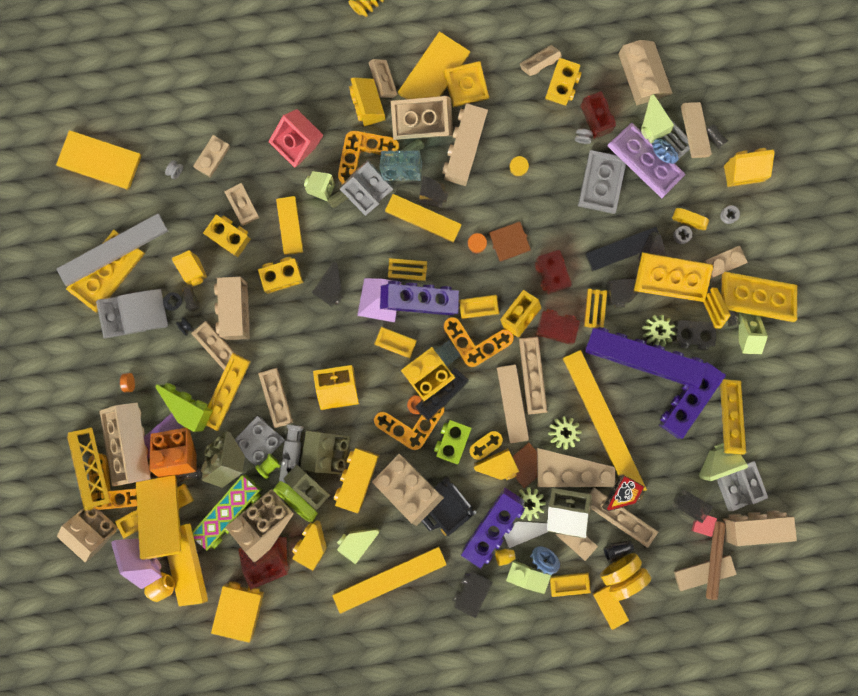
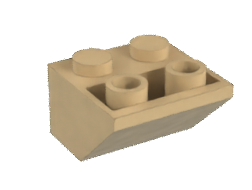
[57,508,118,563]

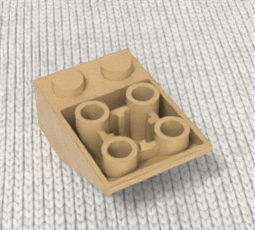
[225,489,294,563]

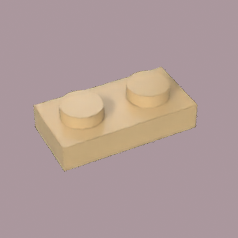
[520,45,562,76]
[368,59,398,98]
[193,135,230,178]
[224,183,260,226]
[703,246,748,278]
[555,533,598,561]

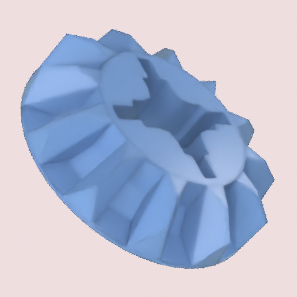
[652,138,678,164]
[530,546,560,575]

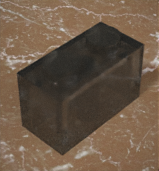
[452,569,493,618]

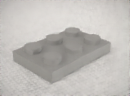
[578,150,626,214]

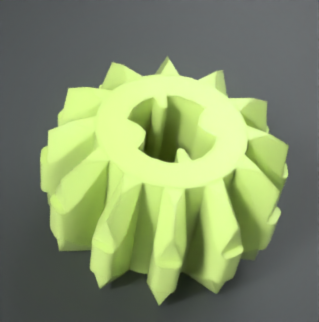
[642,315,676,347]
[548,416,582,449]
[517,487,546,521]

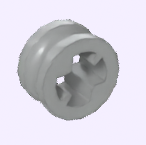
[575,129,593,144]
[165,160,183,180]
[720,205,740,224]
[673,226,692,244]

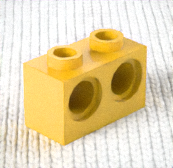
[545,58,582,106]
[203,215,251,257]
[258,257,304,294]

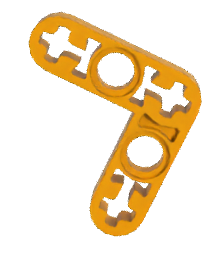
[338,131,399,184]
[444,317,514,367]
[374,407,444,450]
[88,453,137,510]

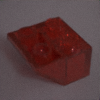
[238,539,290,590]

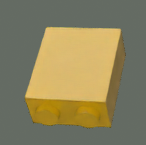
[211,582,264,643]

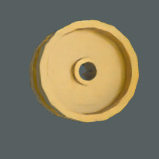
[599,553,652,601]

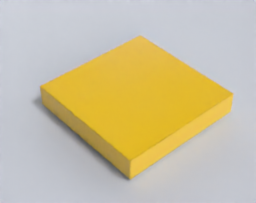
[443,61,489,107]

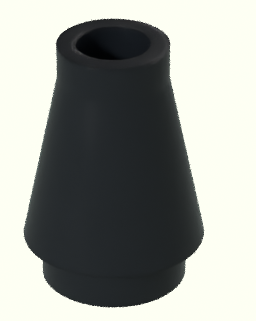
[603,540,634,562]

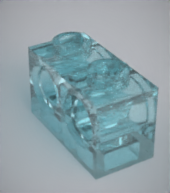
[379,151,422,181]

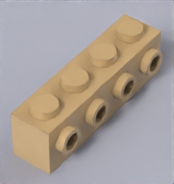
[442,103,488,186]

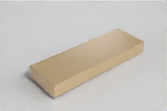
[681,102,712,158]
[191,321,236,370]
[258,368,293,428]
[673,555,736,591]

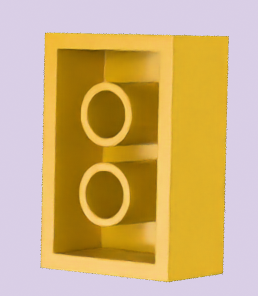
[334,448,379,513]

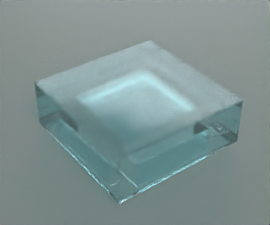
[435,340,461,366]

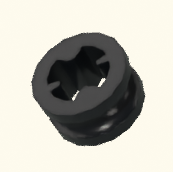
[163,292,182,311]
[176,317,194,336]

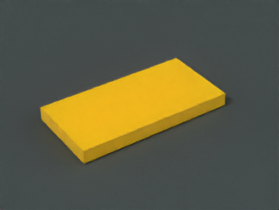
[398,31,470,99]
[56,130,142,190]
[66,230,145,313]
[634,252,713,302]
[721,272,797,322]
[136,475,182,560]
[167,523,208,606]

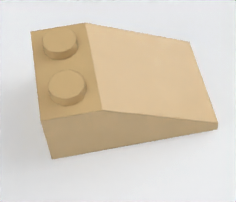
[391,96,453,140]

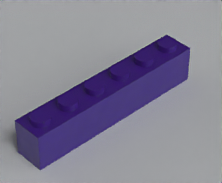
[586,327,707,389]

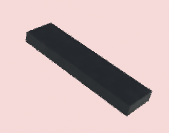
[585,227,663,272]

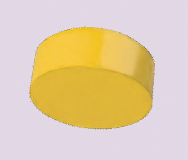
[509,156,529,176]

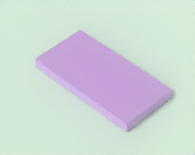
[608,123,686,198]

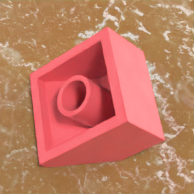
[269,109,323,168]

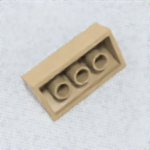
[99,402,151,487]

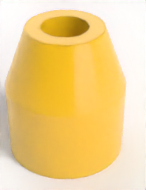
[495,549,516,566]

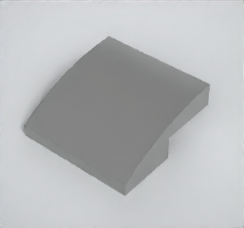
[339,160,393,216]
[119,289,168,334]
[96,295,133,338]
[717,461,768,511]

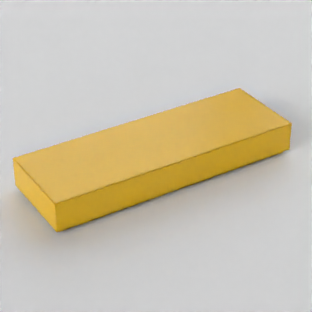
[276,196,304,255]

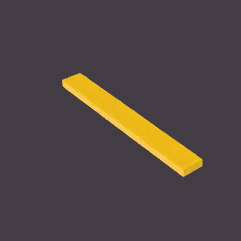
[562,350,647,493]

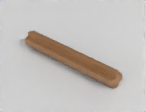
[706,521,726,600]

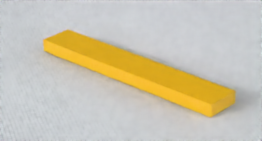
[332,546,447,613]

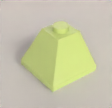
[699,442,748,481]

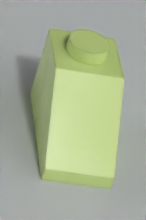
[641,94,674,143]
[304,171,335,201]
[739,312,768,354]
[337,528,380,564]
[506,561,551,594]

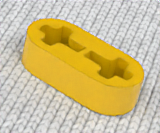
[672,208,709,230]
[469,431,503,460]

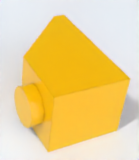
[172,250,207,286]
[473,448,519,480]

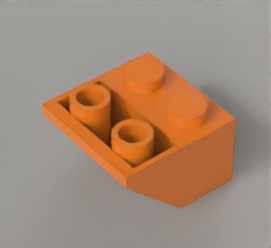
[149,428,197,478]

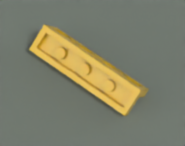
[67,428,110,511]

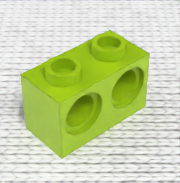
[434,420,471,465]

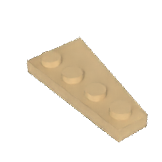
[537,448,615,487]

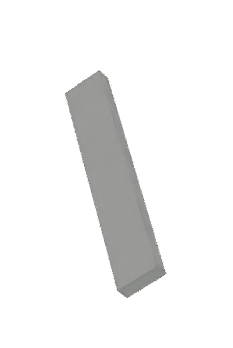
[57,214,168,286]

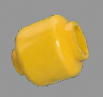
[144,572,175,602]

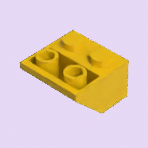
[349,78,385,127]
[724,148,774,187]
[401,347,455,401]
[313,365,359,410]
[292,520,327,571]

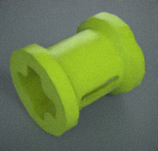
[255,453,281,479]

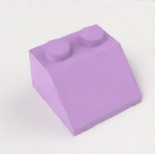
[111,538,162,589]

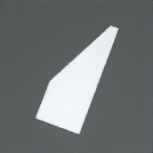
[504,521,547,548]

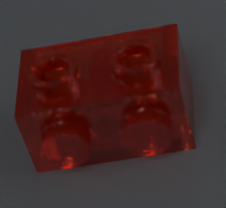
[580,91,616,139]
[535,249,572,295]
[535,309,580,345]

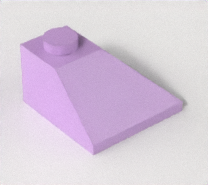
[357,278,402,322]

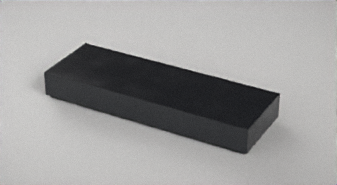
[415,368,469,421]

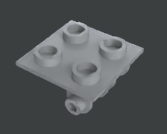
[235,416,285,466]

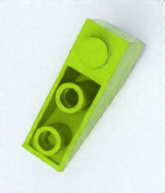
[155,383,213,432]

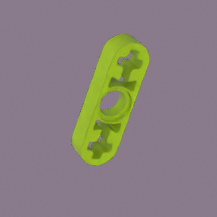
[273,481,318,523]

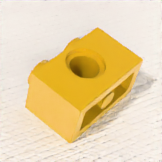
[500,290,541,338]

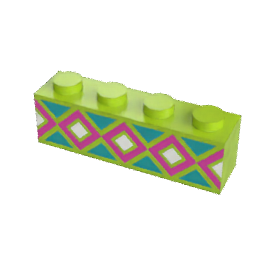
[193,474,263,551]

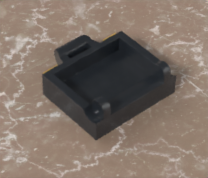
[421,476,476,536]

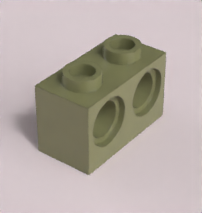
[283,465,330,510]

